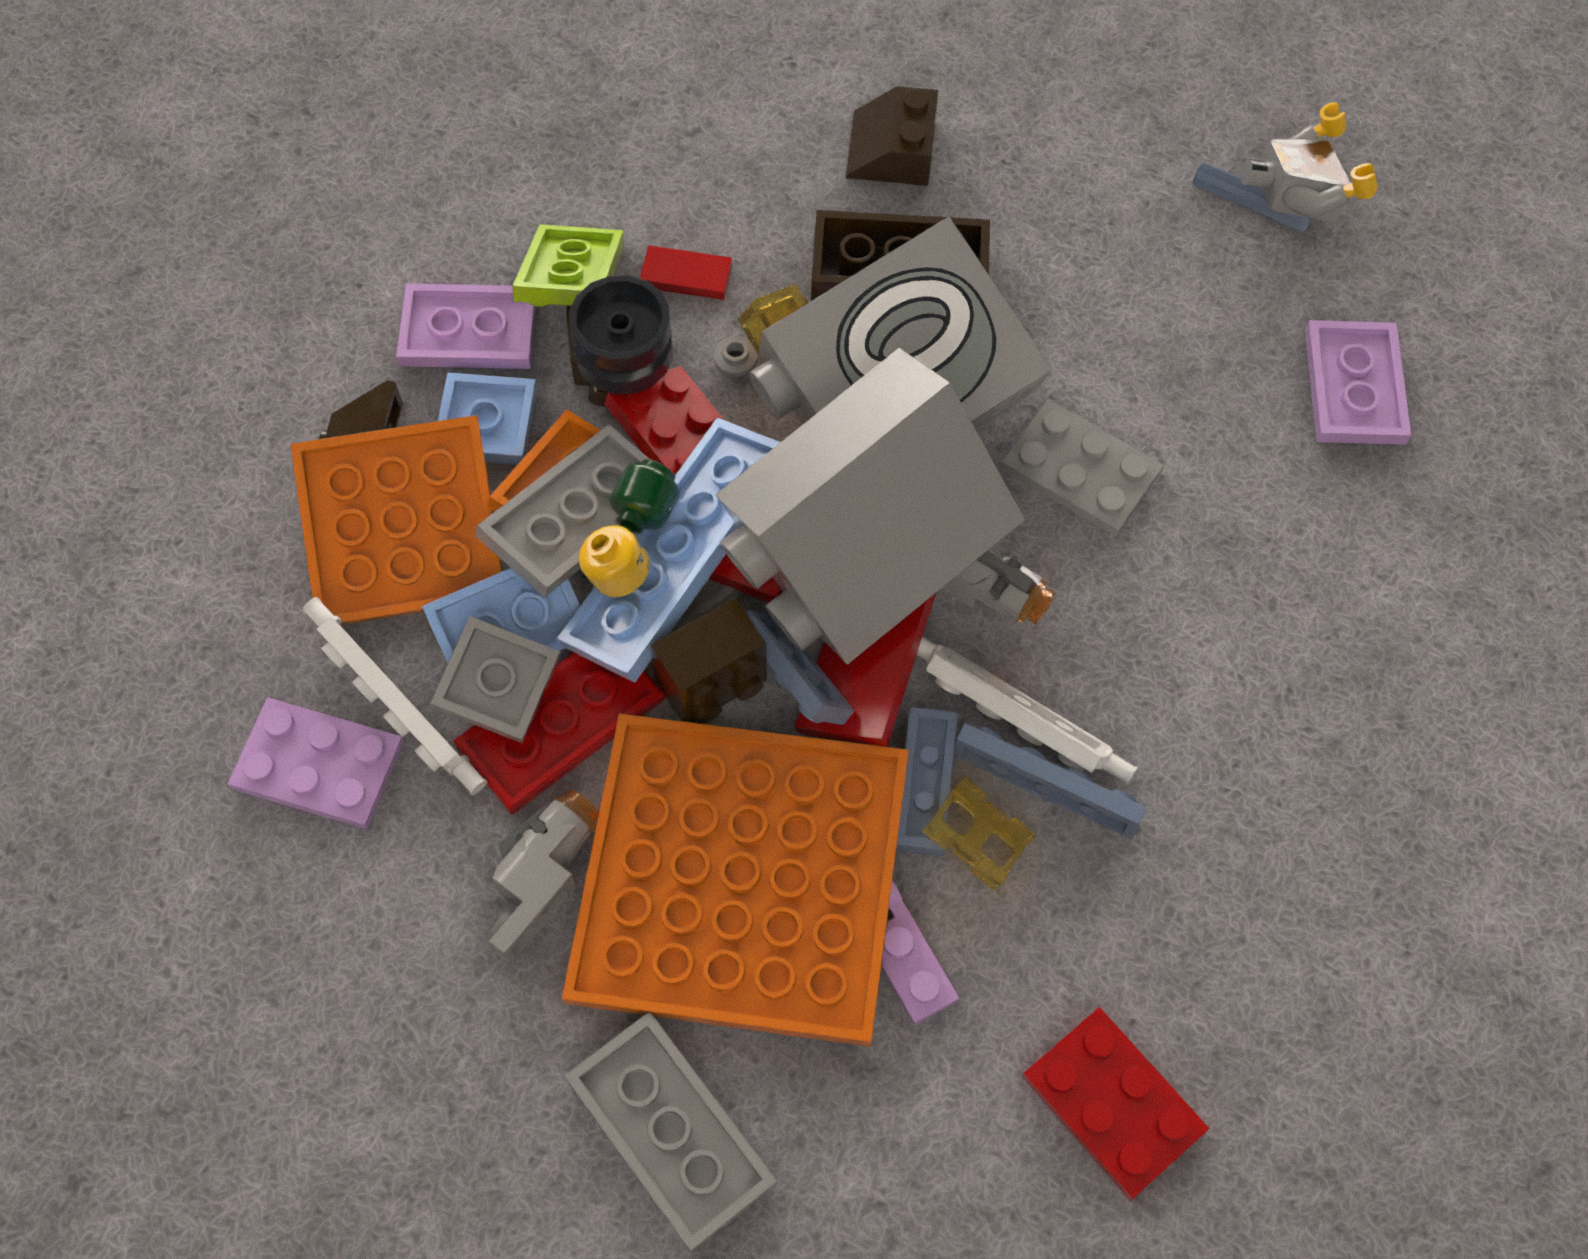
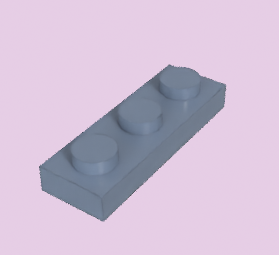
[746,610,855,725]
[896,707,958,856]

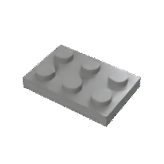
[1000,399,1164,537]

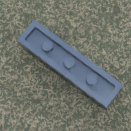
[954,723,1147,840]

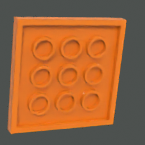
[290,415,503,627]

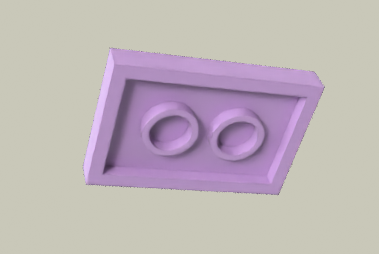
[396,283,537,369]
[1305,320,1411,445]
[228,697,404,830]

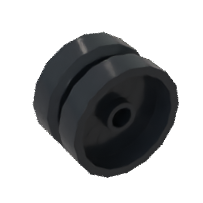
[569,275,673,394]

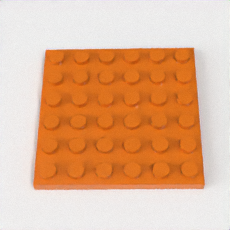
[562,714,909,1047]

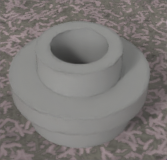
[714,336,758,377]

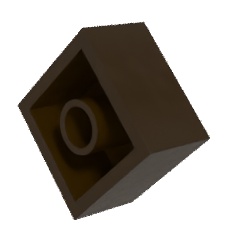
[650,598,767,724]

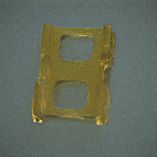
[922,776,1036,891]

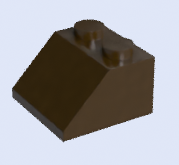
[846,86,938,186]

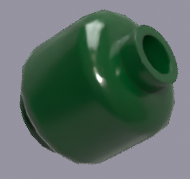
[609,459,680,534]

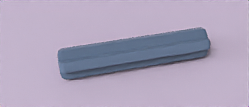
[1193,163,1312,231]

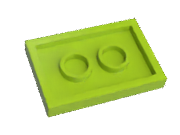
[512,224,624,307]

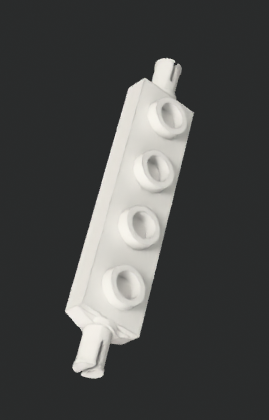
[303,597,487,795]
[917,637,1138,785]

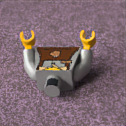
[1241,102,1378,223]

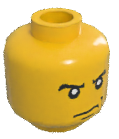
[578,525,650,598]

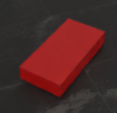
[640,245,732,300]

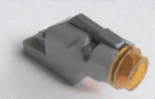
[941,548,1056,625]
[489,789,599,966]

